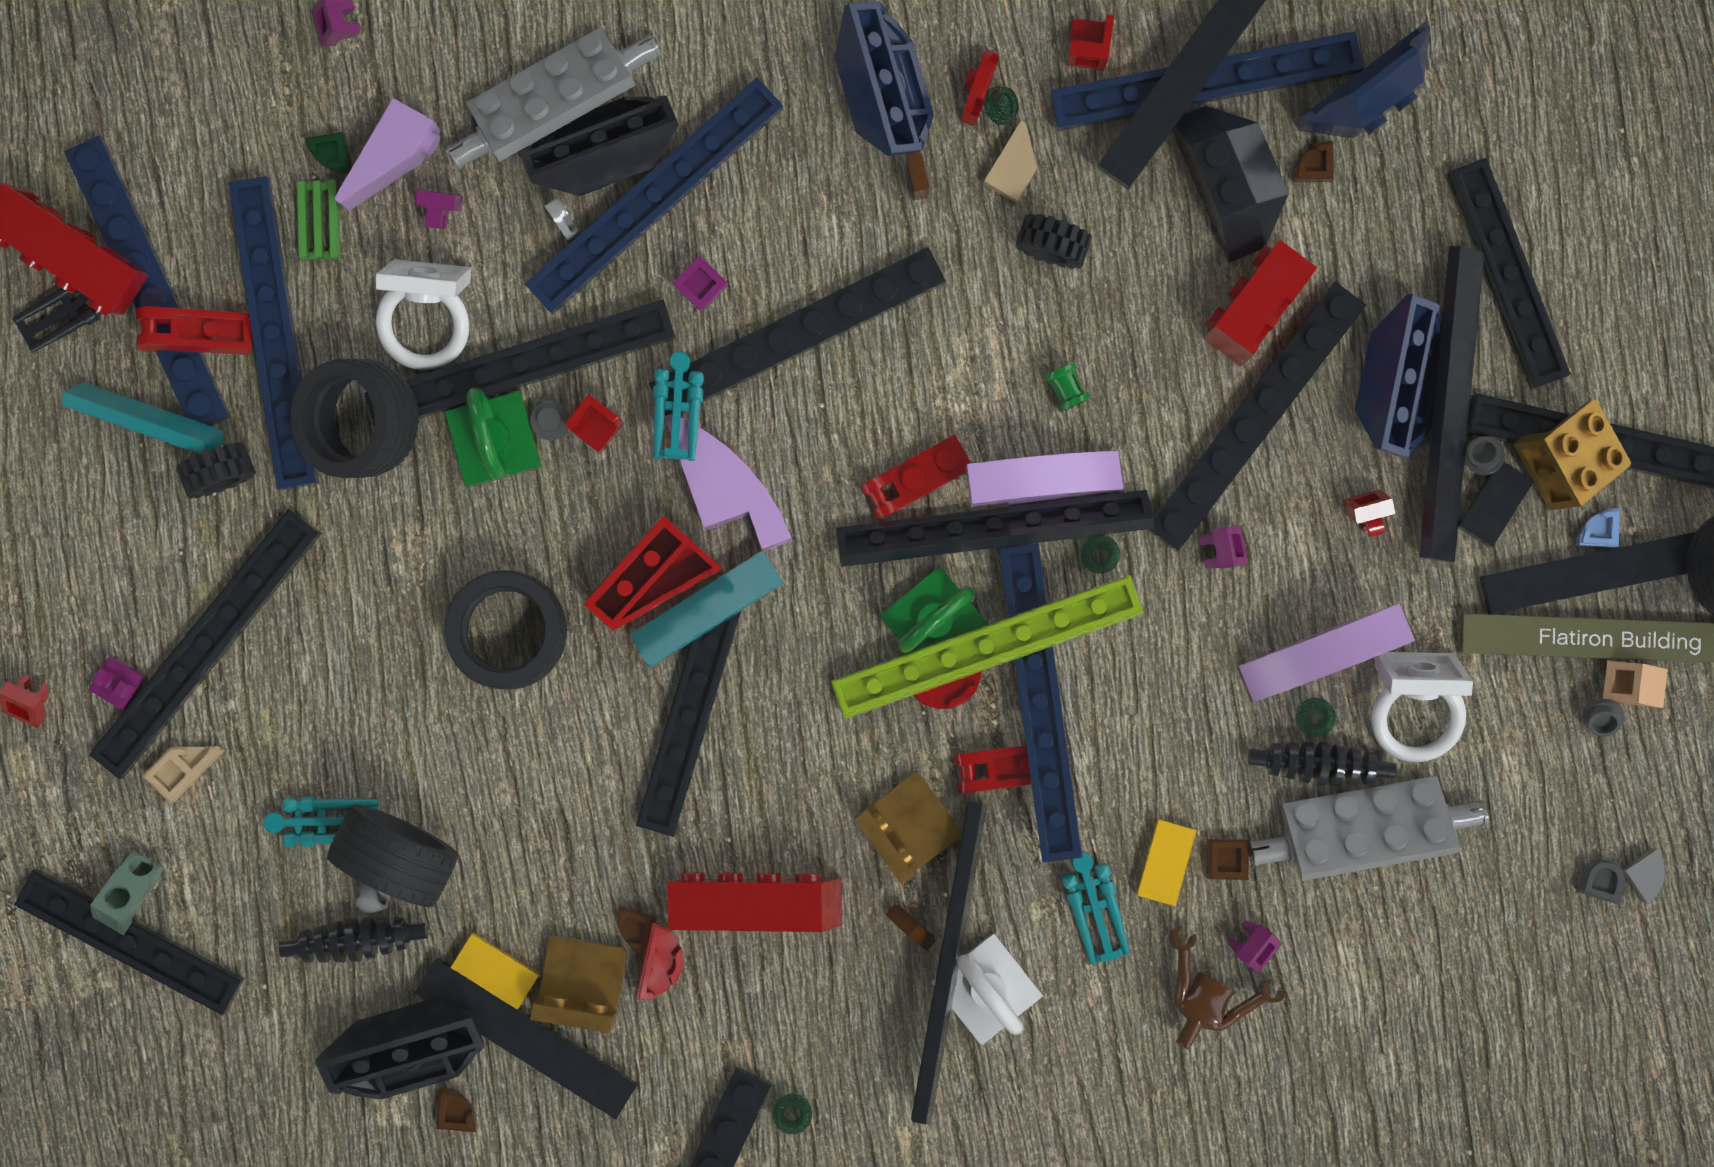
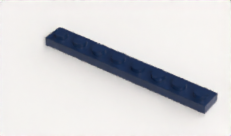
[1050,31,1364,131]
[525,77,783,315]
[64,135,232,426]
[228,176,319,490]
[1000,543,1083,863]

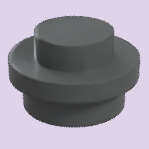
[530,401,570,440]
[1465,436,1505,475]
[1583,699,1625,737]

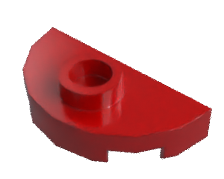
[961,49,1000,126]
[913,671,982,709]
[634,920,683,1000]

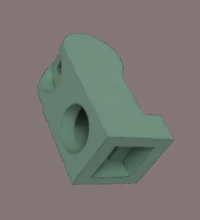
[90,851,163,935]

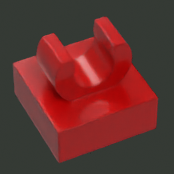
[1343,489,1395,537]
[0,674,49,728]

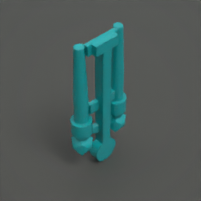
[652,352,704,461]
[263,796,378,847]
[1061,852,1130,965]

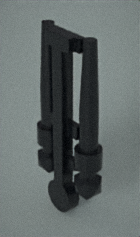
[12,288,111,353]

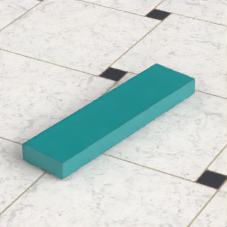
[61,382,224,454]

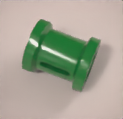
[1043,362,1091,413]

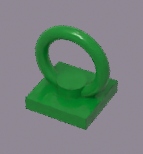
[445,388,543,488]
[879,566,989,653]

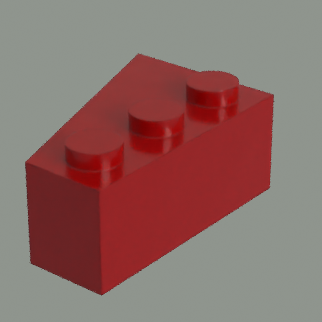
[1203,240,1317,367]
[583,515,723,631]

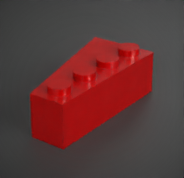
[0,183,149,316]
[668,872,842,932]

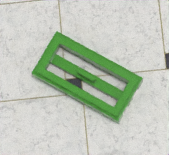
[297,180,341,261]

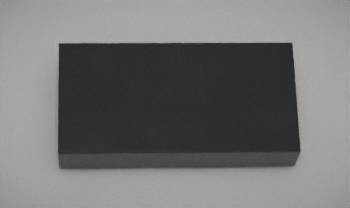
[1458,462,1534,548]

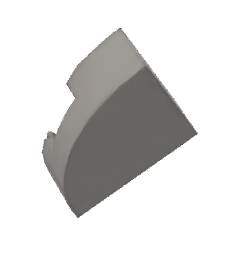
[545,199,581,244]
[1622,848,1665,904]

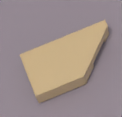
[983,120,1037,204]
[142,746,225,803]

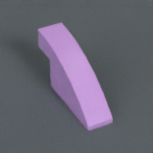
[664,414,792,551]
[965,451,1124,507]
[1238,604,1415,702]

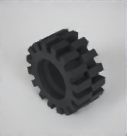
[1015,213,1092,269]
[176,442,256,499]

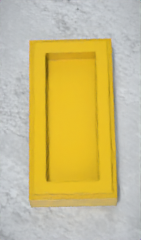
[1136,819,1197,906]
[450,933,540,1010]

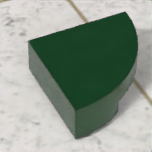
[305,132,351,173]

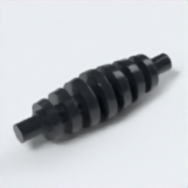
[1248,742,1396,786]
[279,918,428,963]

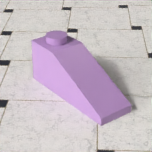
[334,98,441,211]

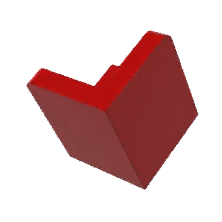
[1066,14,1115,71]
[565,394,624,454]

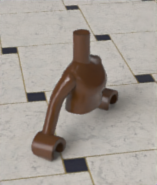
[1169,926,1286,1050]

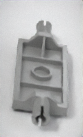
[446,27,662,170]
[1249,776,1489,881]

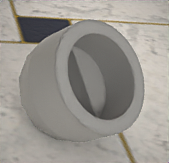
[355,884,389,913]

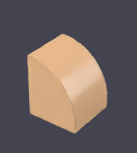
[1603,661,1668,708]

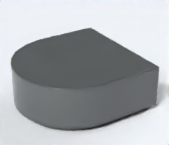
[1577,859,1625,905]

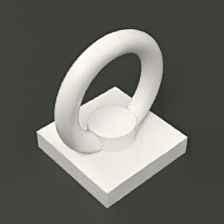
[376,259,471,370]
[1371,652,1473,762]
[931,932,1043,1046]

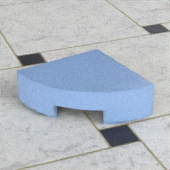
[1575,508,1620,548]

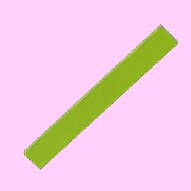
[831,575,1144,719]

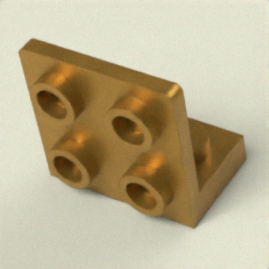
[1513,399,1631,510]
[854,773,962,885]
[530,936,628,1033]

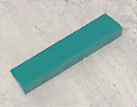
[630,550,784,668]

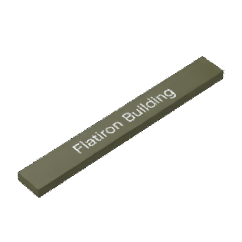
[1459,614,1714,663]

